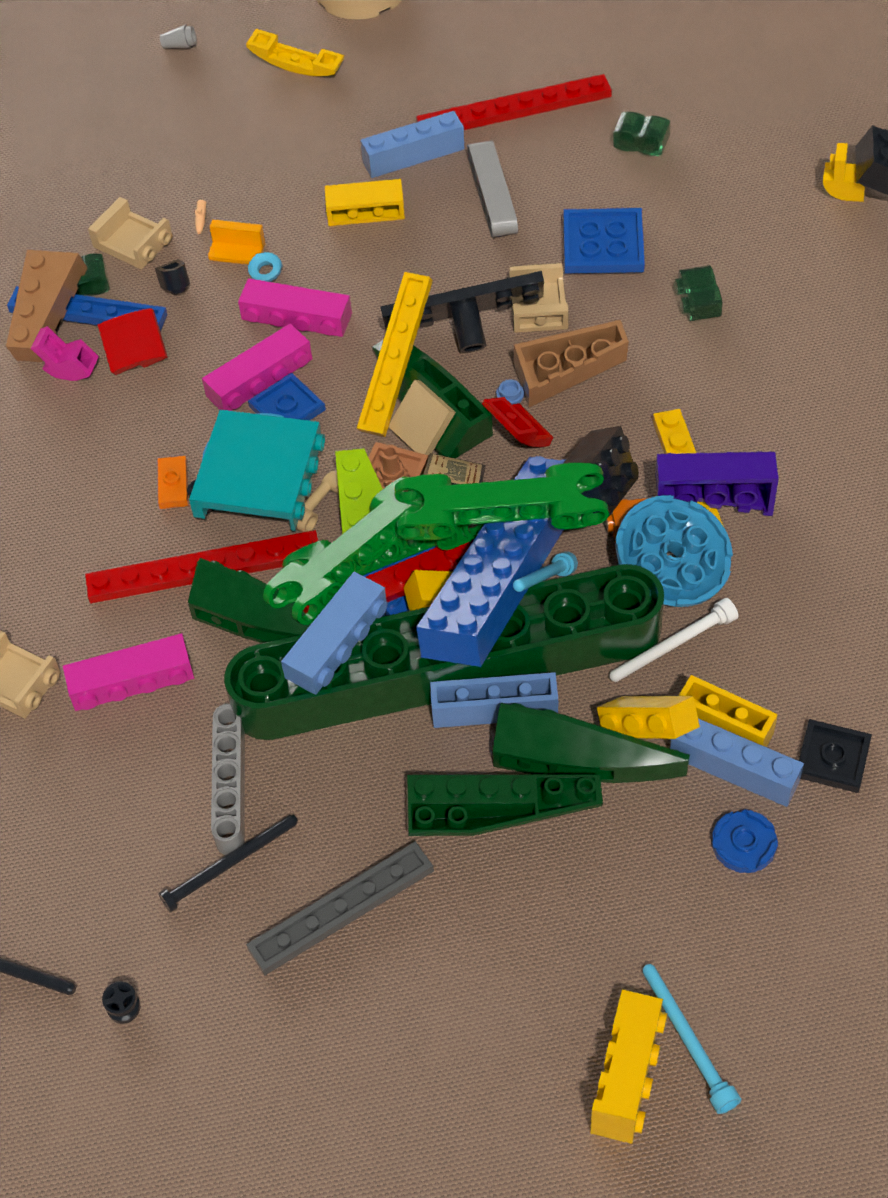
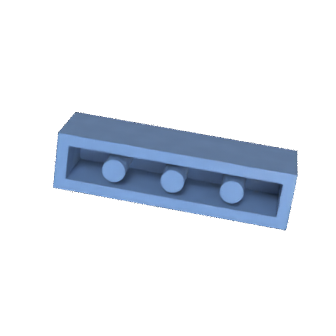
[360,111,465,178]
[281,572,388,695]
[430,672,558,728]
[670,718,804,807]

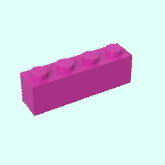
[238,278,352,337]
[202,324,313,411]
[63,633,194,711]

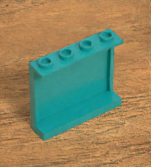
[189,410,325,531]

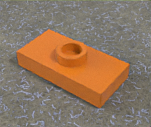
[158,456,188,509]

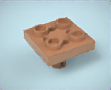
[368,442,429,492]

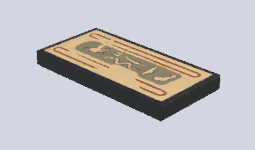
[423,453,486,485]

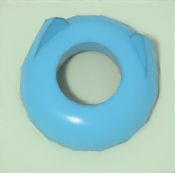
[248,252,283,282]

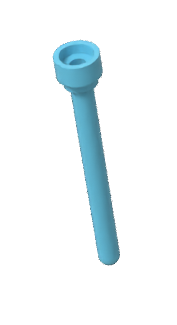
[513,551,578,592]
[643,964,742,1114]

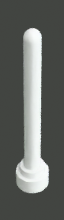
[609,598,738,682]

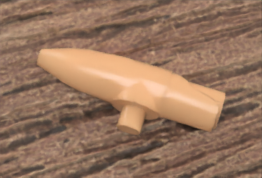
[195,200,207,234]

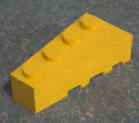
[590,989,668,1144]

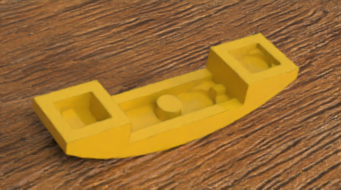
[246,29,344,76]

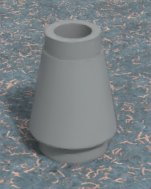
[160,24,197,49]

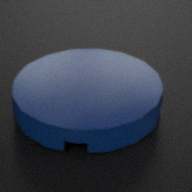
[712,810,778,873]

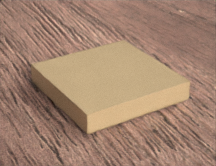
[389,380,456,455]

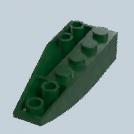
[372,340,493,458]
[188,558,311,643]
[493,703,690,783]
[406,775,603,836]

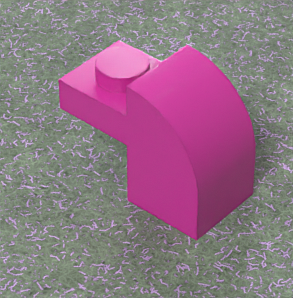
[30,326,99,381]

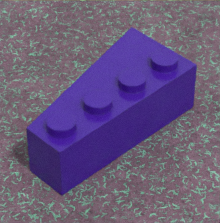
[655,451,779,517]

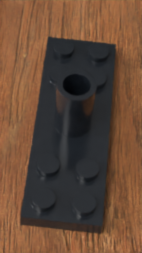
[380,271,544,353]

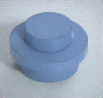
[496,379,524,404]

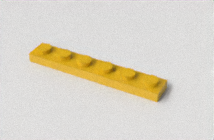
[357,272,433,437]
[652,409,724,527]

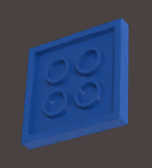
[564,208,645,274]

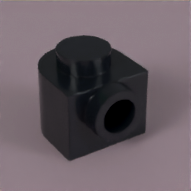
[155,259,190,294]

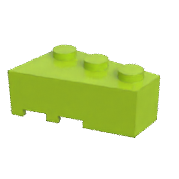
[335,448,383,534]

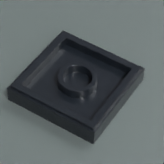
[799,719,872,793]

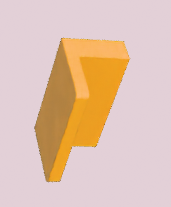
[208,219,265,265]

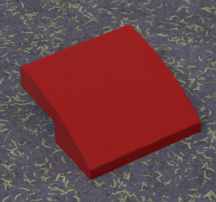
[97,308,168,375]
[482,397,554,447]

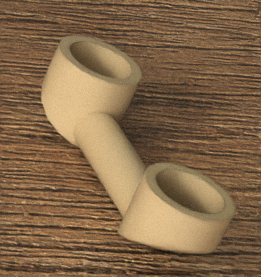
[297,470,339,532]

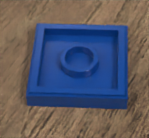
[248,372,326,421]

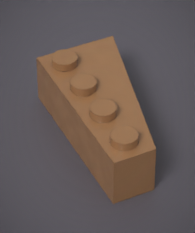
[6,249,88,362]
[514,320,629,408]

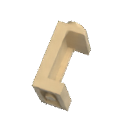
[88,197,173,270]
[509,263,568,333]
[0,631,61,719]

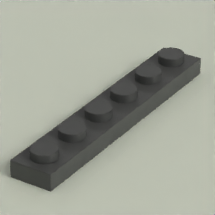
[246,841,434,976]

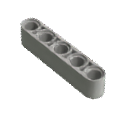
[467,140,518,238]
[211,704,245,855]

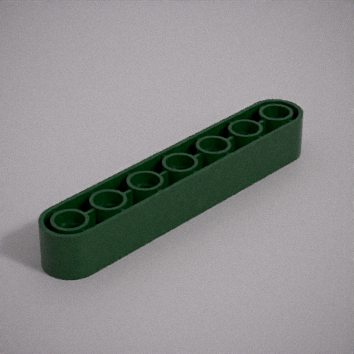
[224,564,664,740]

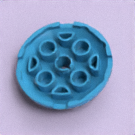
[616,495,733,607]

